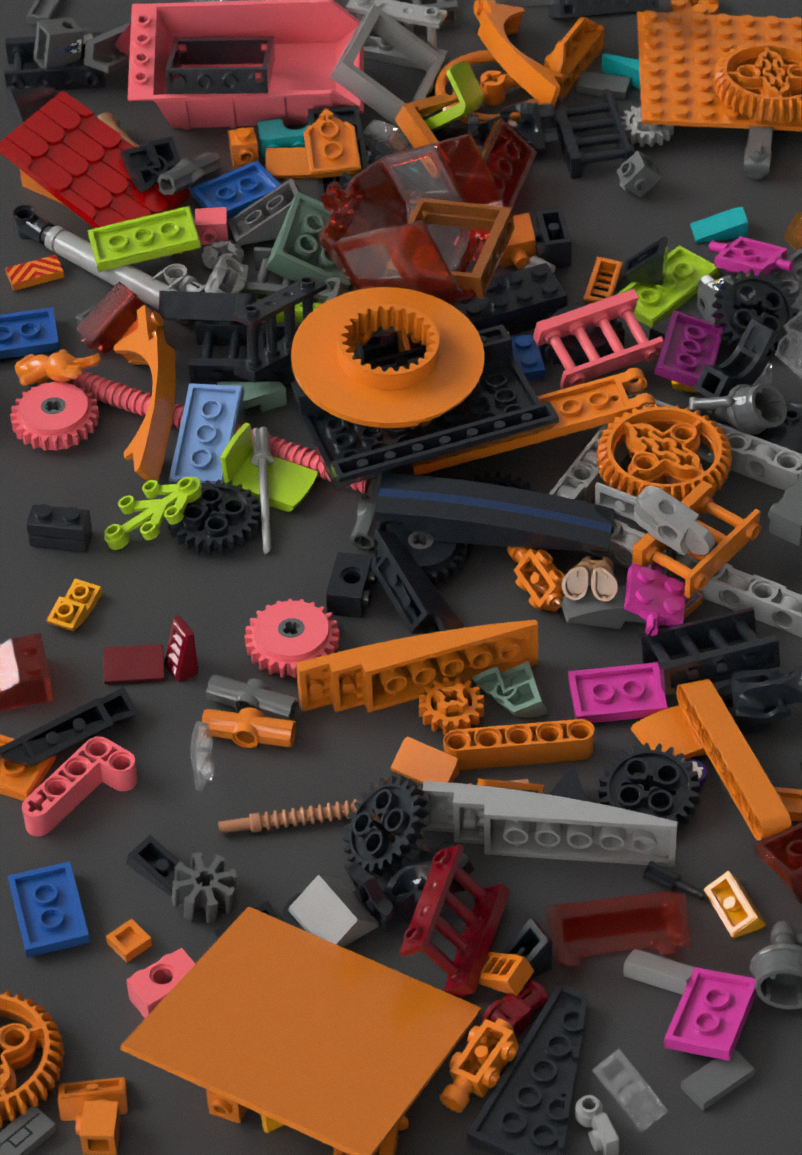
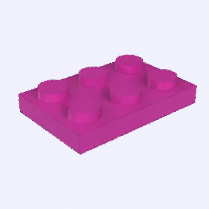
[568,662,668,723]
[664,967,757,1061]

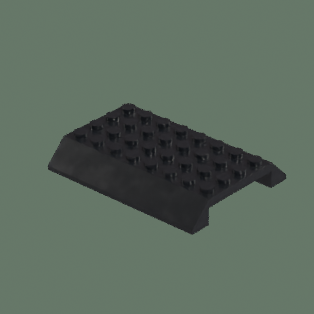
[291,324,559,489]

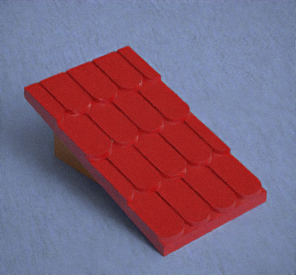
[0,90,190,229]

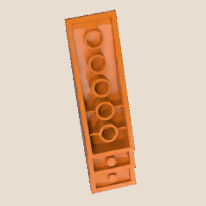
[296,620,538,713]

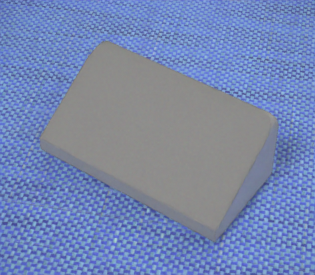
[595,482,637,521]
[623,949,694,995]

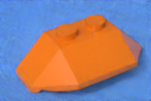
[544,16,605,100]

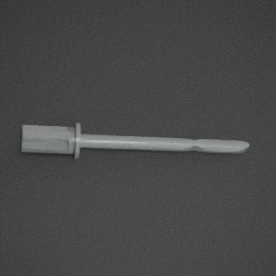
[251,426,274,555]

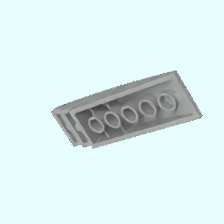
[422,781,677,867]

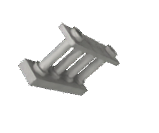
[346,0,448,70]

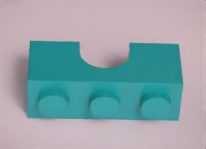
[257,116,309,160]

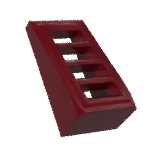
[165,615,198,682]

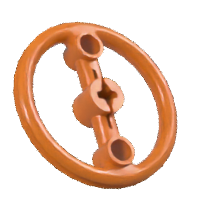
[435,50,540,127]

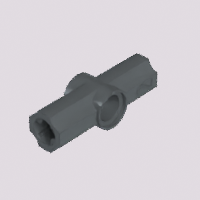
[157,152,222,195]
[351,476,389,551]
[206,674,300,721]

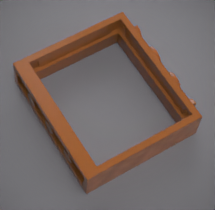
[385,198,515,299]

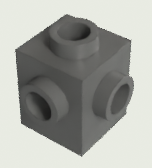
[617,150,662,198]

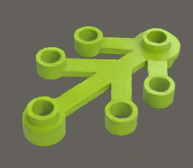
[104,477,202,550]

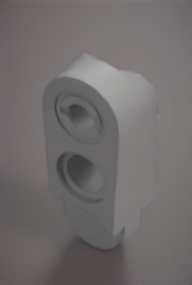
[205,254,248,294]
[634,486,715,556]

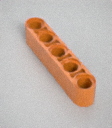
[443,719,594,770]

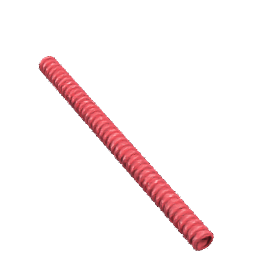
[66,370,372,494]

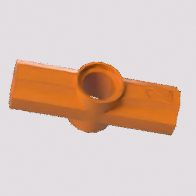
[201,708,296,748]

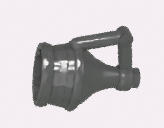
[689,384,787,435]
[749,921,802,1010]

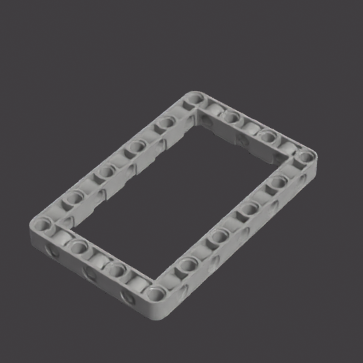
[549,394,802,638]

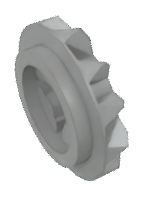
[202,239,244,270]

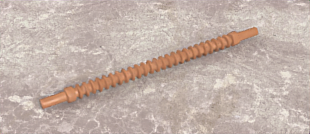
[218,778,529,834]

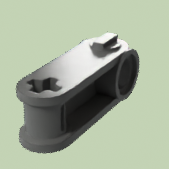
[743,126,773,179]

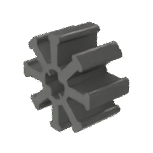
[172,852,237,923]

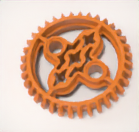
[713,42,802,123]
[596,403,732,502]
[0,989,64,1128]

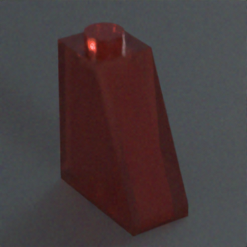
[76,282,145,355]

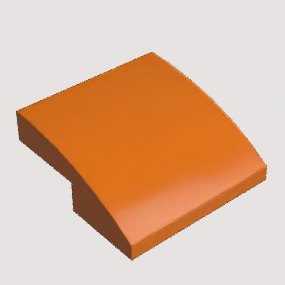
[631,705,707,760]

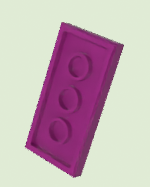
[654,311,724,387]

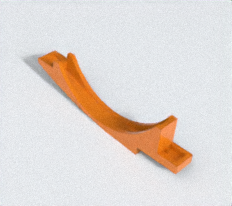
[473,0,563,109]
[114,305,176,482]

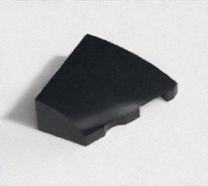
[6,85,58,126]
[120,137,181,193]

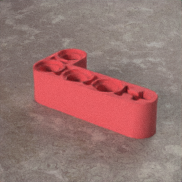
[22,737,138,836]

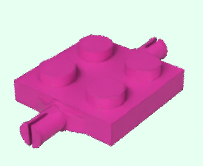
[708,236,794,276]
[624,563,685,636]

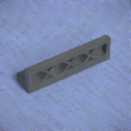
[84,22,131,73]

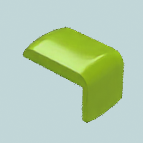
[424,62,484,133]
[220,423,318,512]

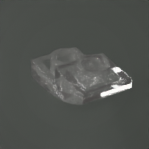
[190,721,215,791]

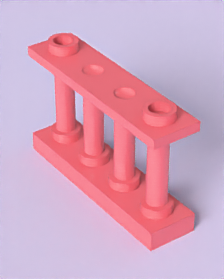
[533,289,664,389]

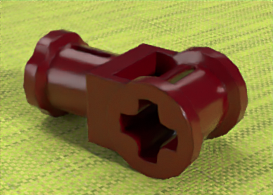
[482,980,549,1039]

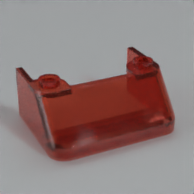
[545,891,691,966]

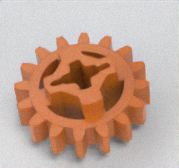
[419,677,484,735]

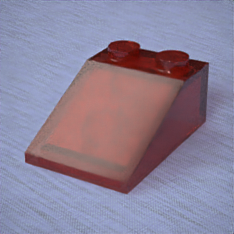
[0,633,54,711]

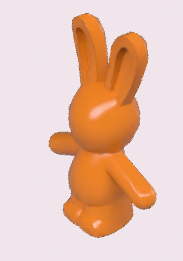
[15,349,101,386]

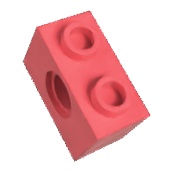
[126,948,195,1018]

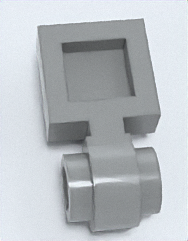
[575,1095,619,1155]

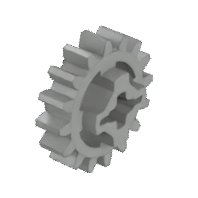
[620,105,674,147]

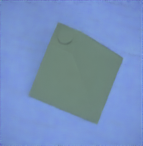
[266,191,369,289]

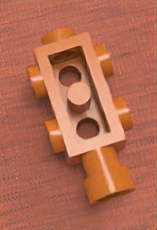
[507,546,565,613]
[439,1019,519,1113]

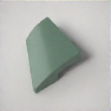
[217,381,287,412]
[472,661,548,718]

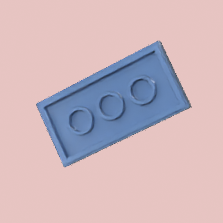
[169,383,245,487]

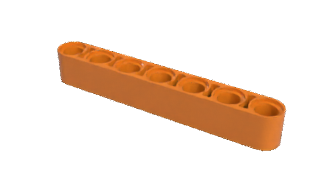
[676,679,792,841]

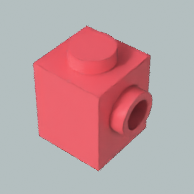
[194,207,228,245]

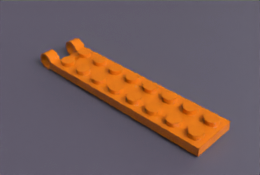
[413,368,657,475]

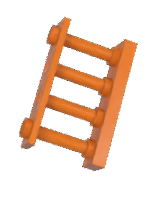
[632,480,761,599]

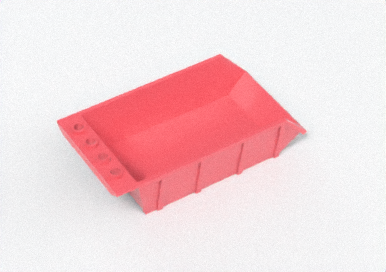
[128,0,364,130]

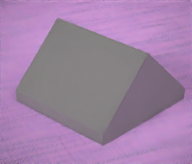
[289,874,379,947]

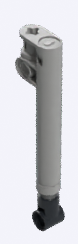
[12,205,206,324]

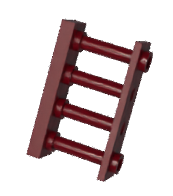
[399,844,510,998]

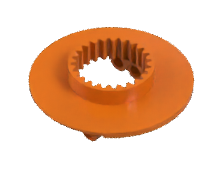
[291,287,484,428]

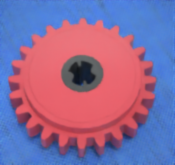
[10,381,99,451]
[244,599,340,678]

